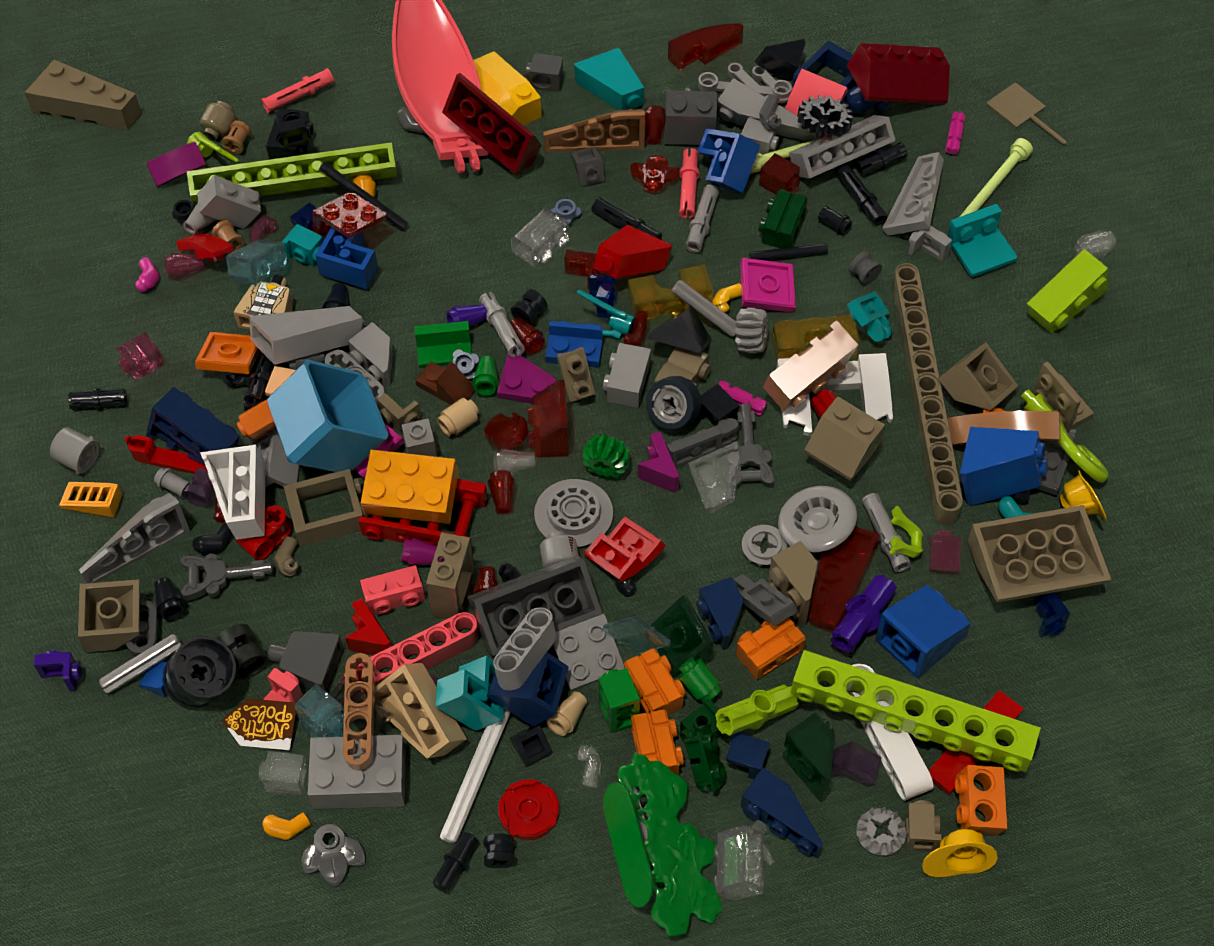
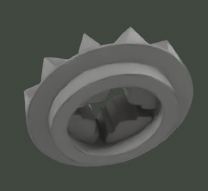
[742,525,787,567]
[856,806,907,856]

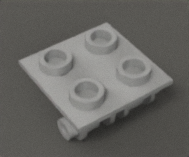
[551,614,624,690]

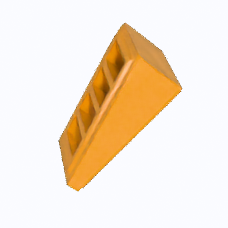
[59,482,123,518]

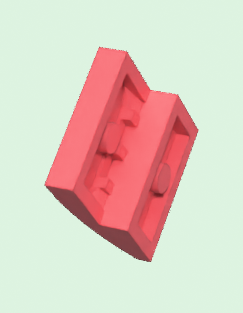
[785,69,848,137]

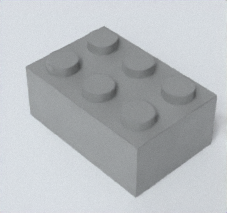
[308,735,406,809]

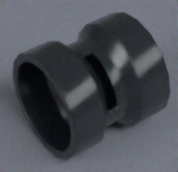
[511,289,548,327]

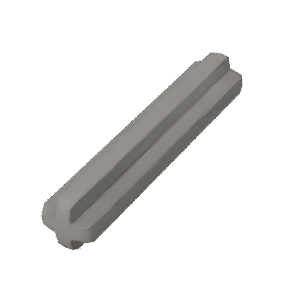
[671,280,736,337]
[99,634,181,694]

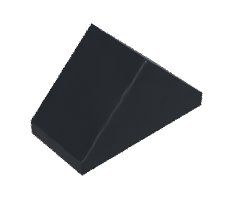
[755,39,806,81]

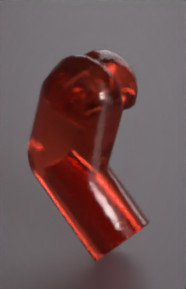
[623,310,648,347]

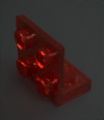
[313,191,386,239]

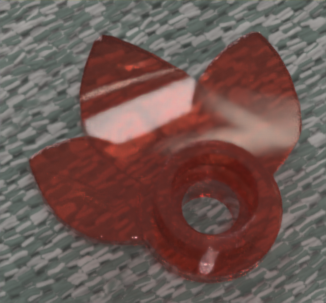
[630,155,680,192]

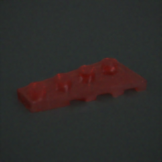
[809,526,880,631]

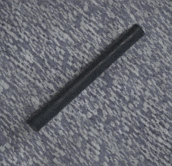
[319,161,408,231]

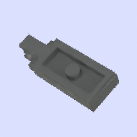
[734,574,797,627]

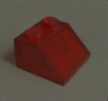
[527,380,568,458]

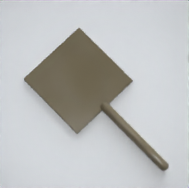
[986,82,1067,145]

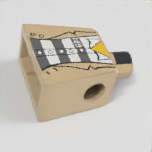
[234,274,293,330]

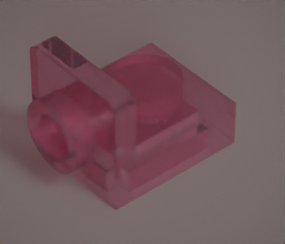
[929,530,961,572]

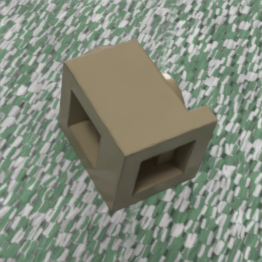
[905,800,942,851]

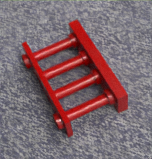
[358,479,488,550]

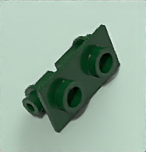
[683,724,726,792]

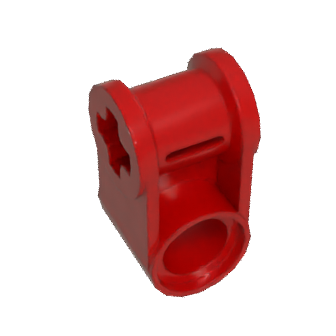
[236,505,292,561]

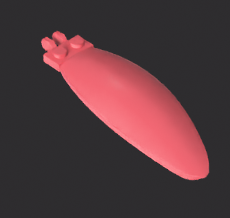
[392,0,489,173]

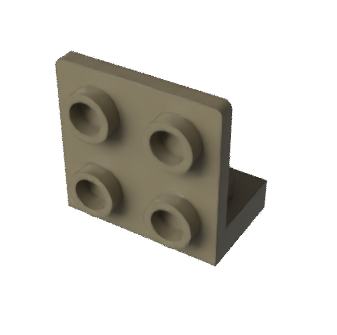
[1033,362,1094,432]

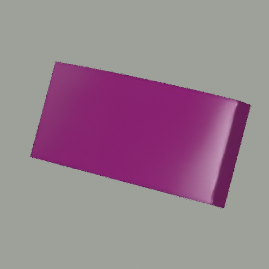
[146,141,206,187]

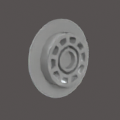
[534,479,613,547]
[778,486,857,552]

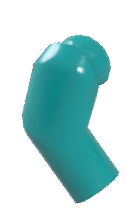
[998,496,1034,518]

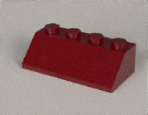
[847,43,950,104]
[442,73,541,174]

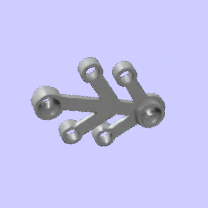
[698,63,793,103]

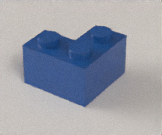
[697,128,760,193]
[315,217,378,289]

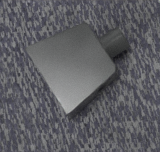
[268,631,343,697]

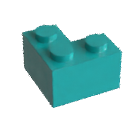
[435,656,503,731]

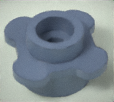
[550,199,581,225]
[453,349,479,379]

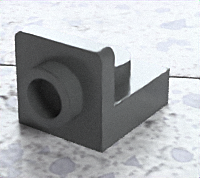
[571,147,605,186]

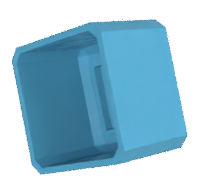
[267,359,389,472]

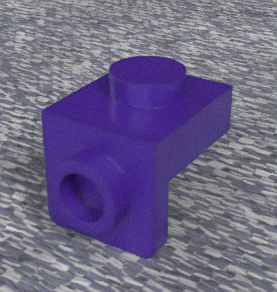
[34,651,81,691]

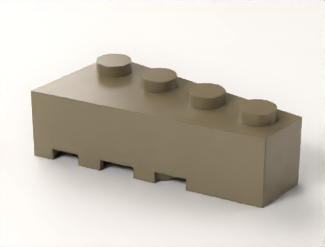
[24,60,142,130]

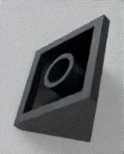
[648,306,711,353]

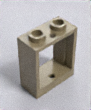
[283,469,369,547]
[426,532,474,619]

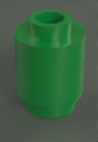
[678,658,722,704]

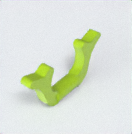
[889,506,923,558]

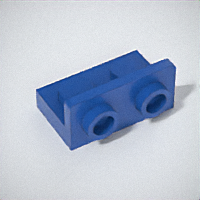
[546,321,603,368]

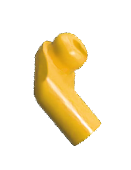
[712,283,742,312]

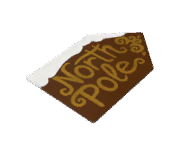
[222,698,297,750]

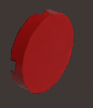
[498,779,559,841]

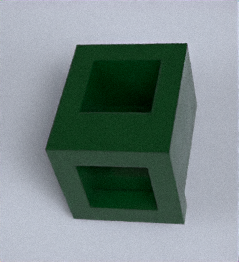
[679,698,725,741]

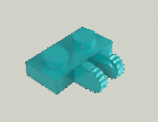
[847,291,893,342]

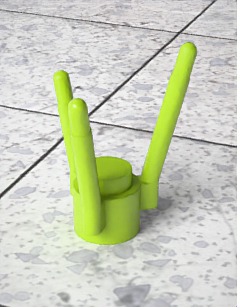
[187,132,239,169]

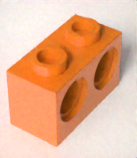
[955,765,1007,836]

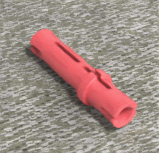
[261,68,334,114]
[679,148,700,219]

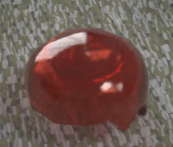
[484,412,528,451]

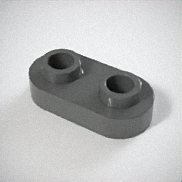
[126,600,159,657]

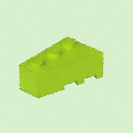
[1027,249,1109,333]

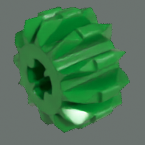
[582,433,630,479]

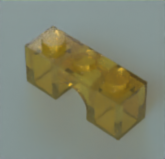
[628,265,713,321]
[772,315,859,361]

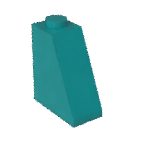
[574,48,644,110]

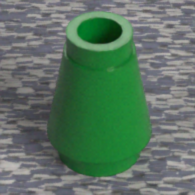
[472,356,499,396]

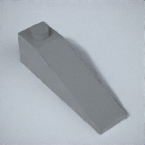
[717,78,817,142]

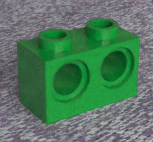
[598,668,640,734]

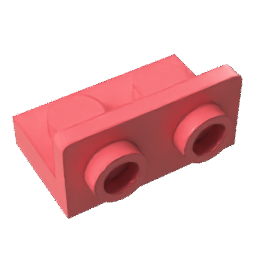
[360,565,425,614]

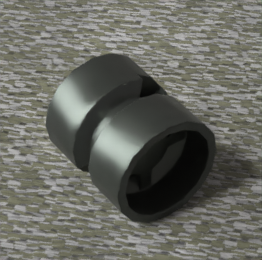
[217,624,269,680]

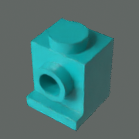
[282,224,323,267]

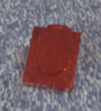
[564,249,601,290]

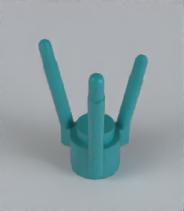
[577,290,635,339]

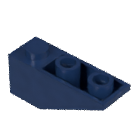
[741,768,823,859]

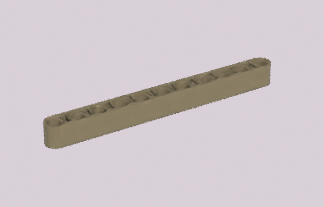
[892,263,963,525]

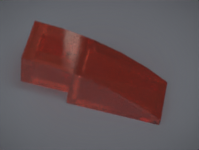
[668,23,743,70]

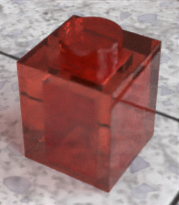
[759,153,801,195]

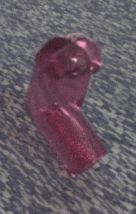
[249,215,277,250]

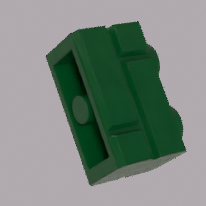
[758,189,808,249]

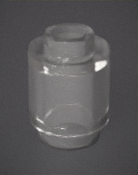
[1074,230,1116,259]

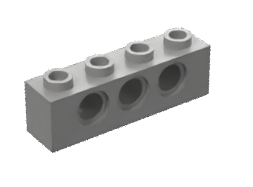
[789,115,896,178]

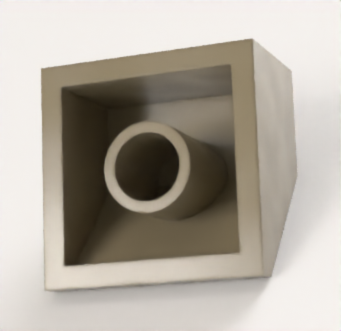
[938,342,1018,410]
[804,397,885,481]
[78,579,140,652]

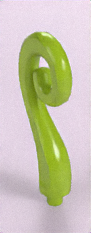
[1020,389,1109,483]

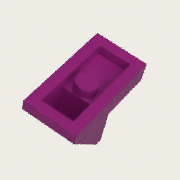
[638,432,679,493]

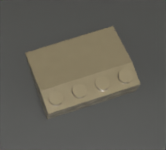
[968,505,1111,602]

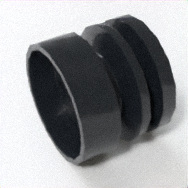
[162,636,236,709]

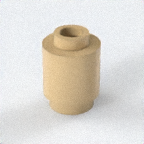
[437,398,479,437]

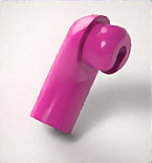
[135,257,159,293]

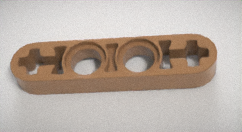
[343,653,375,770]

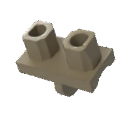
[556,347,595,402]

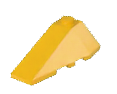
[473,51,542,126]

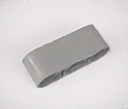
[494,607,556,691]

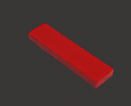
[928,690,1024,796]

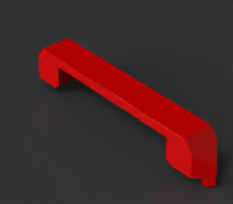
[124,435,209,477]

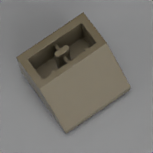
[768,540,817,628]

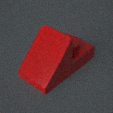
[345,598,391,655]

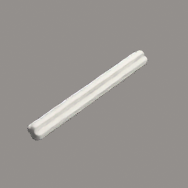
[440,708,510,844]

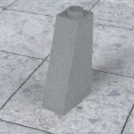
[250,306,364,365]

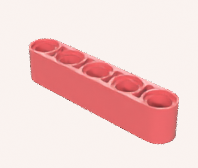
[344,612,479,702]

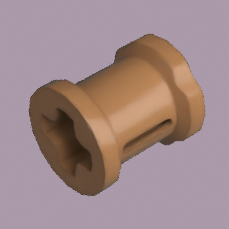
[221,120,252,154]
[212,220,245,255]

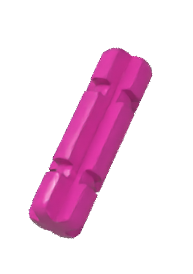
[945,111,965,155]
[718,380,767,415]

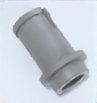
[154,468,192,498]

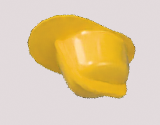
[1060,470,1107,522]
[922,829,998,877]

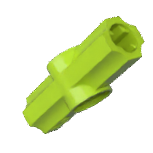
[715,684,799,736]

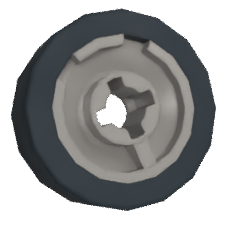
[646,376,702,430]

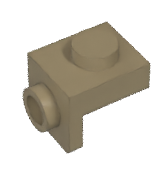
[377,393,422,434]

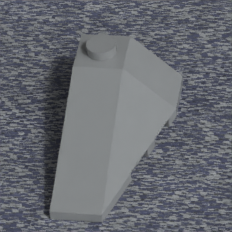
[79,493,190,584]

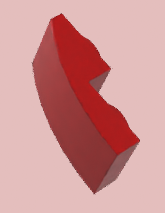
[176,233,234,262]

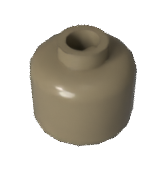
[199,101,237,140]

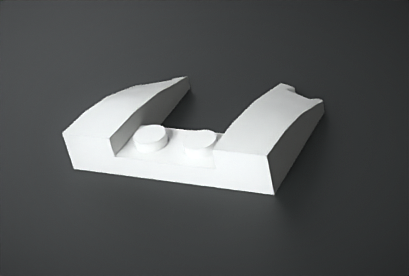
[776,353,893,436]

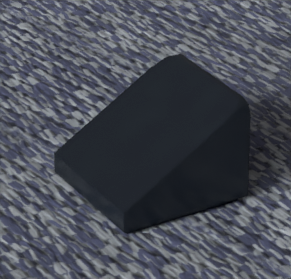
[509,725,553,767]

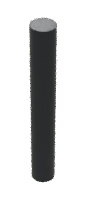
[749,243,828,261]

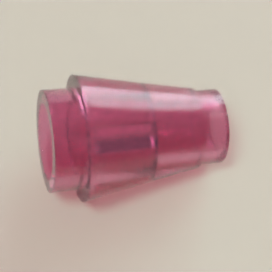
[164,253,204,279]

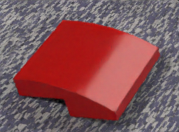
[583,517,666,582]

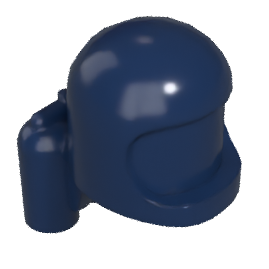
[844,85,894,114]

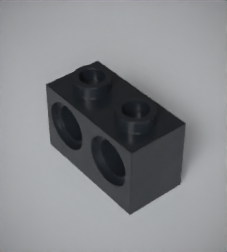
[266,108,314,160]

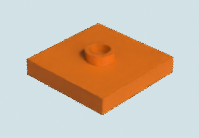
[195,332,260,374]

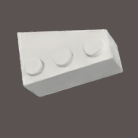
[200,445,266,540]

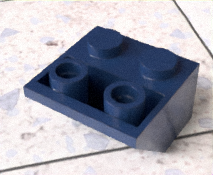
[487,652,569,727]

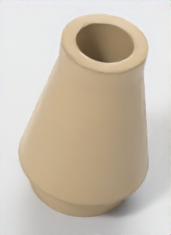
[546,692,587,736]

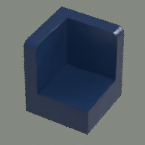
[726,733,770,780]

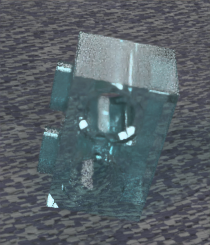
[294,684,344,738]

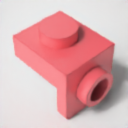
[263,668,303,705]

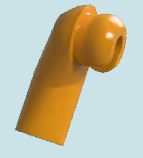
[262,812,311,840]

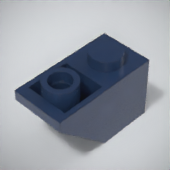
[696,577,744,650]

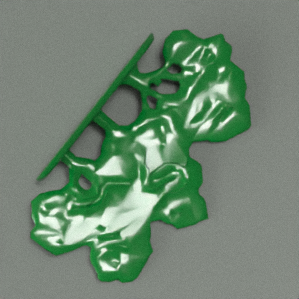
[603,752,722,937]

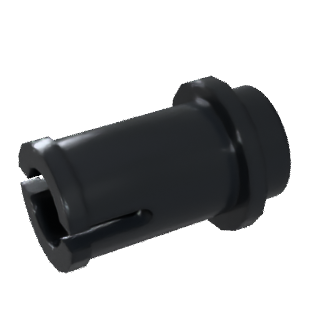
[818,206,852,234]

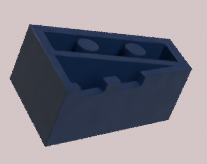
[146,387,240,466]

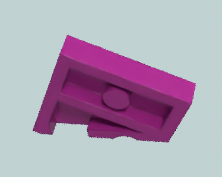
[497,351,556,407]

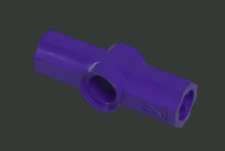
[830,575,897,653]

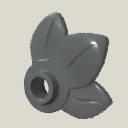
[302,824,365,887]

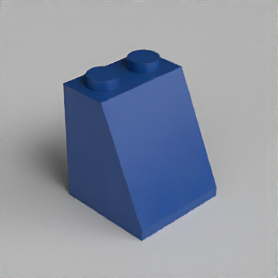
[960,427,1048,505]
[875,585,971,679]

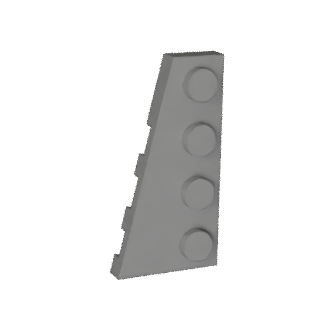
[882,152,944,236]

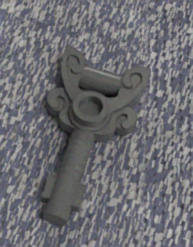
[728,404,774,490]
[180,554,273,601]

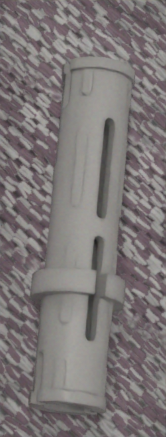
[685,184,720,253]
[479,292,525,357]
[862,493,912,572]

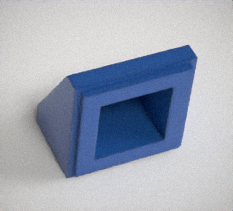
[139,661,167,697]

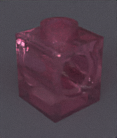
[117,332,164,381]

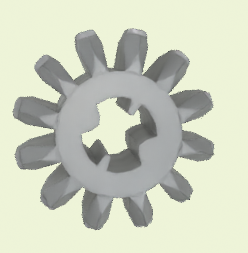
[735,308,769,353]

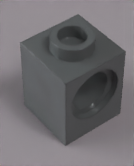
[526,53,564,92]

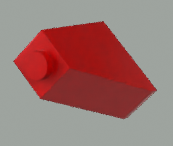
[593,225,673,278]

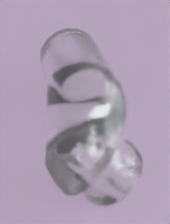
[577,745,601,788]

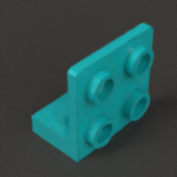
[947,204,1017,277]

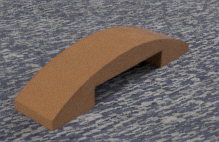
[947,411,1061,446]

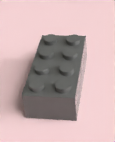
[468,555,603,656]

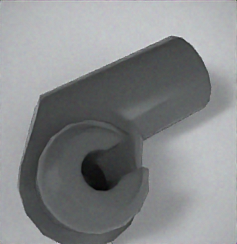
[759,94,782,131]
[397,107,426,134]

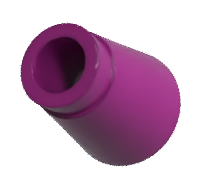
[401,538,443,565]

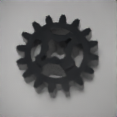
[797,95,853,138]

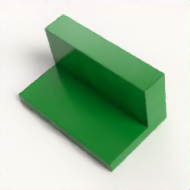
[414,321,472,368]

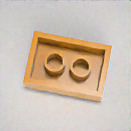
[361,450,459,524]

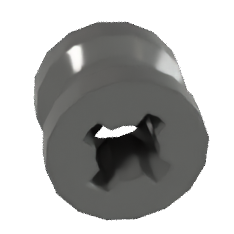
[849,251,882,285]

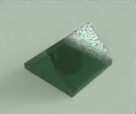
[645,595,713,678]

